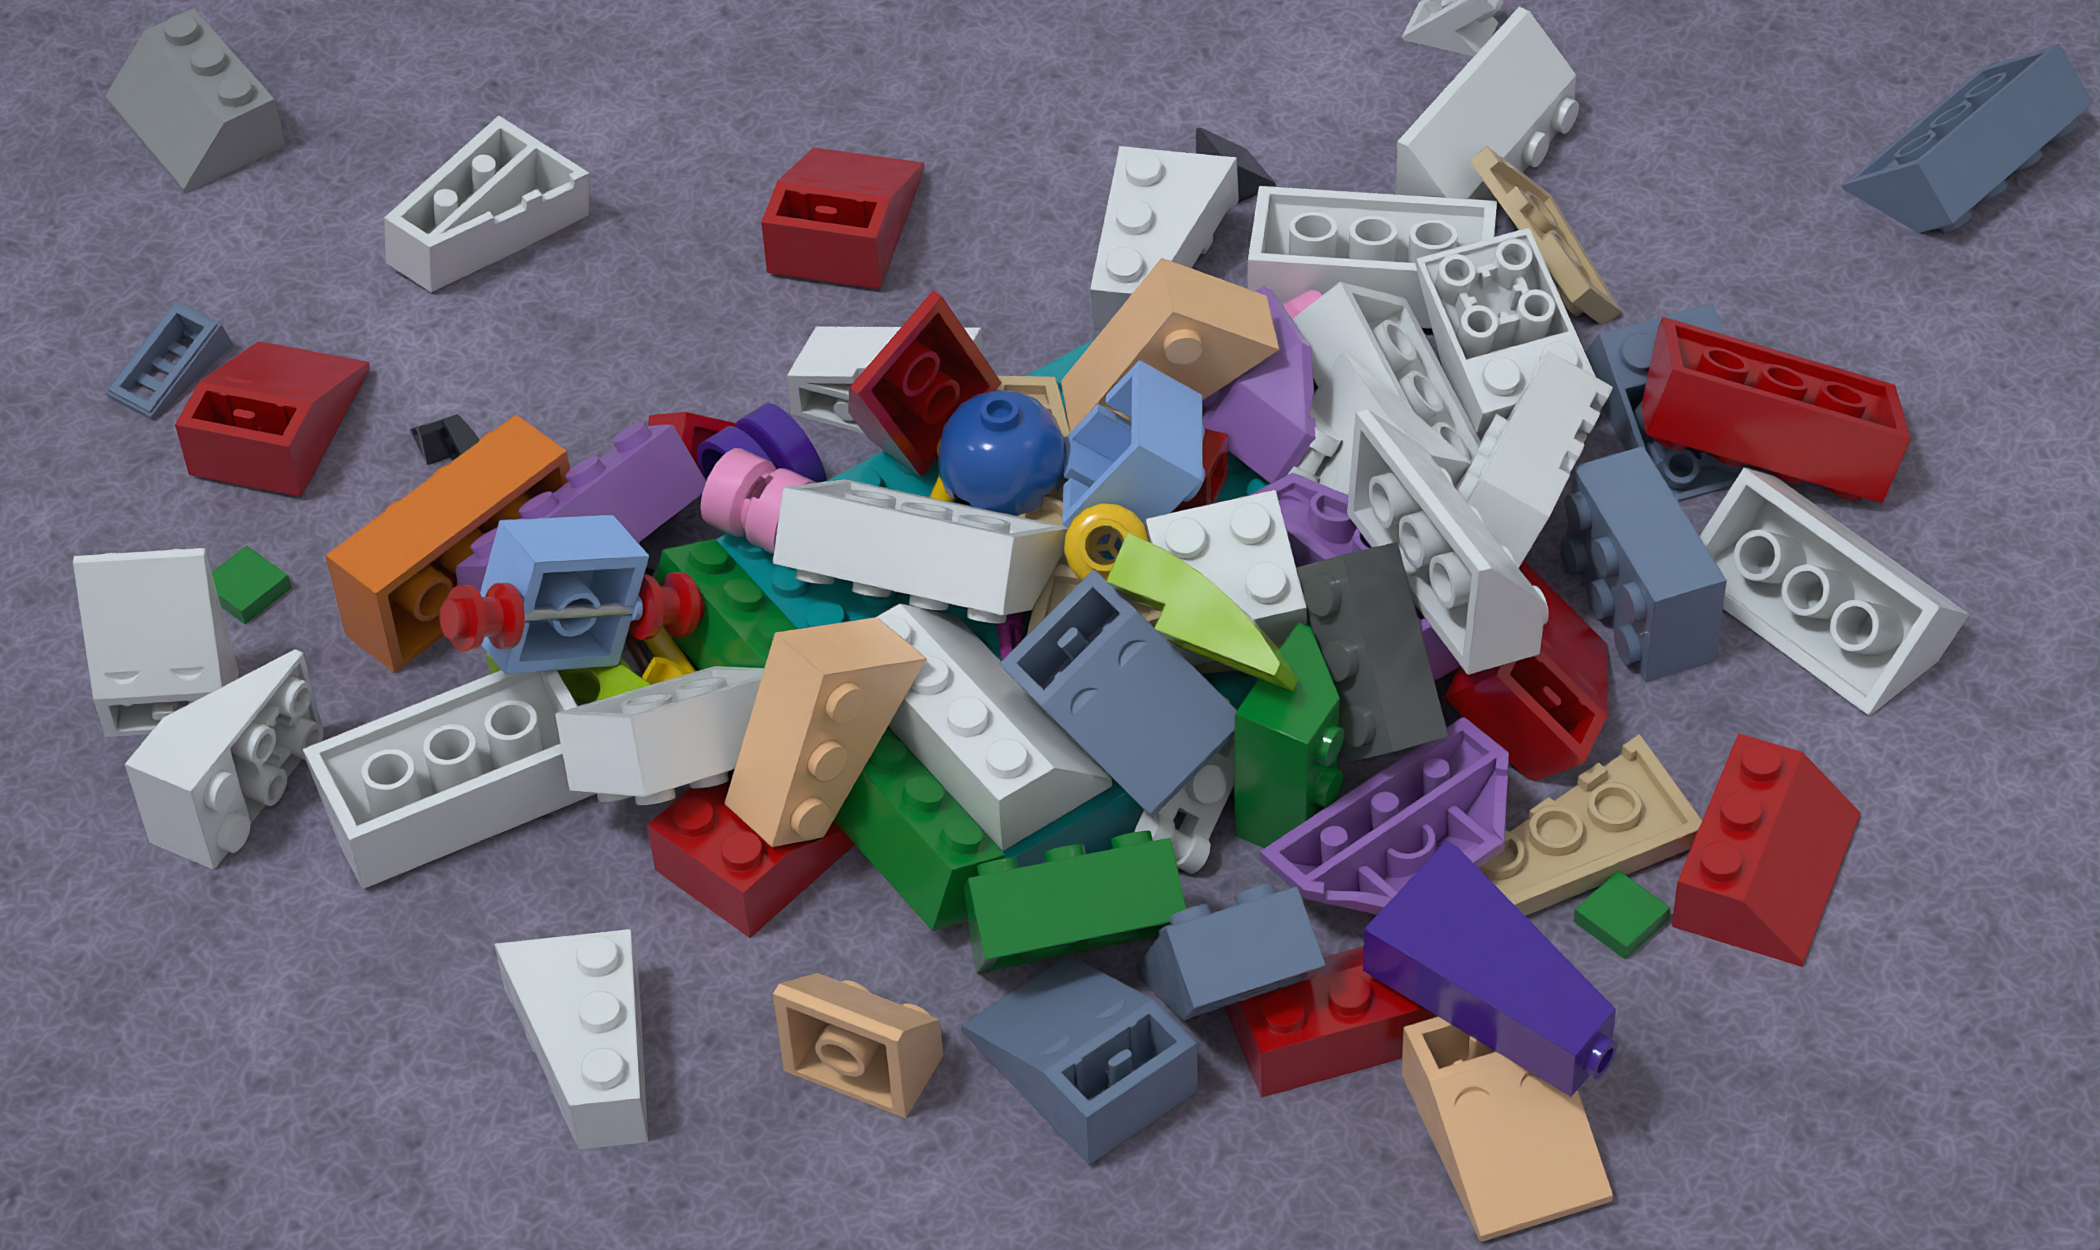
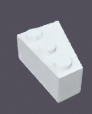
[1090,146,1239,329]
[787,326,983,434]

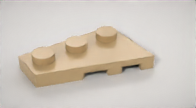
[1469,146,1622,324]

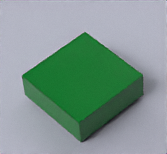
[212,545,291,624]
[1573,870,1671,959]

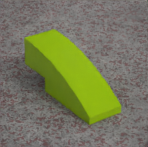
[1106,533,1298,691]

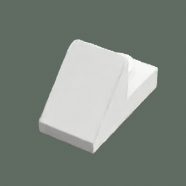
[1401,0,1504,56]

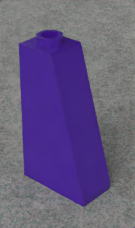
[1363,840,1618,1097]

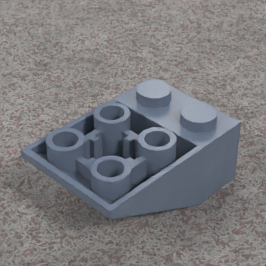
[1585,303,1773,501]
[999,569,1237,818]
[1136,883,1326,1020]
[961,955,1198,1165]

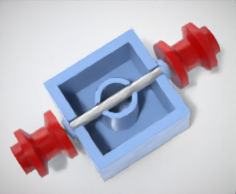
[440,515,704,674]

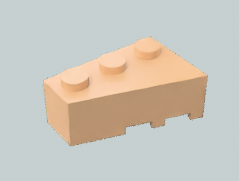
[1061,258,1279,432]
[725,617,927,847]

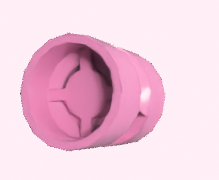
[700,448,816,554]

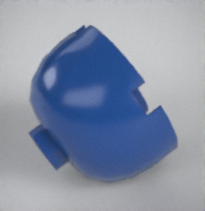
[938,390,1066,516]

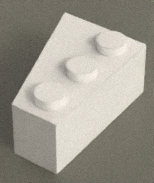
[384,116,590,292]
[494,929,648,1149]

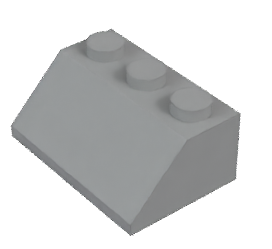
[105,8,286,194]

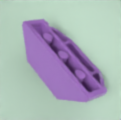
[1202,286,1316,484]
[1260,717,1509,915]

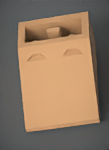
[1402,1017,1613,1242]

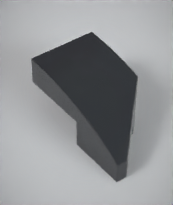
[409,414,480,465]

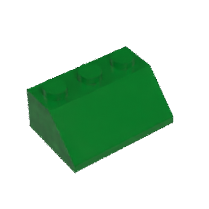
[1235,622,1345,848]
[964,831,1186,973]

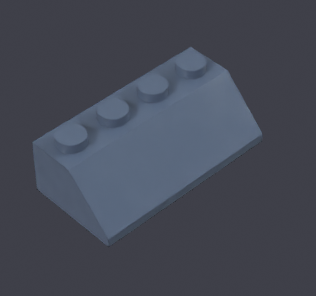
[1841,44,2093,233]

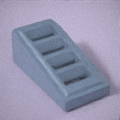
[105,301,233,421]

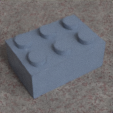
[1561,446,1727,683]

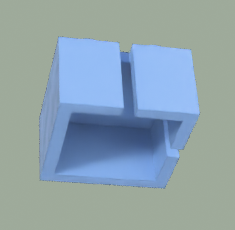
[1062,360,1205,552]

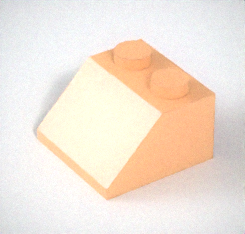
[773,973,943,1118]

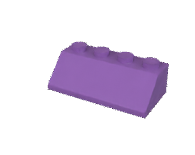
[456,422,706,592]

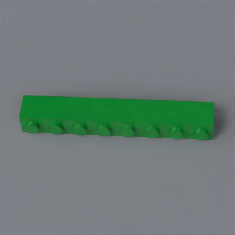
[655,539,1006,931]

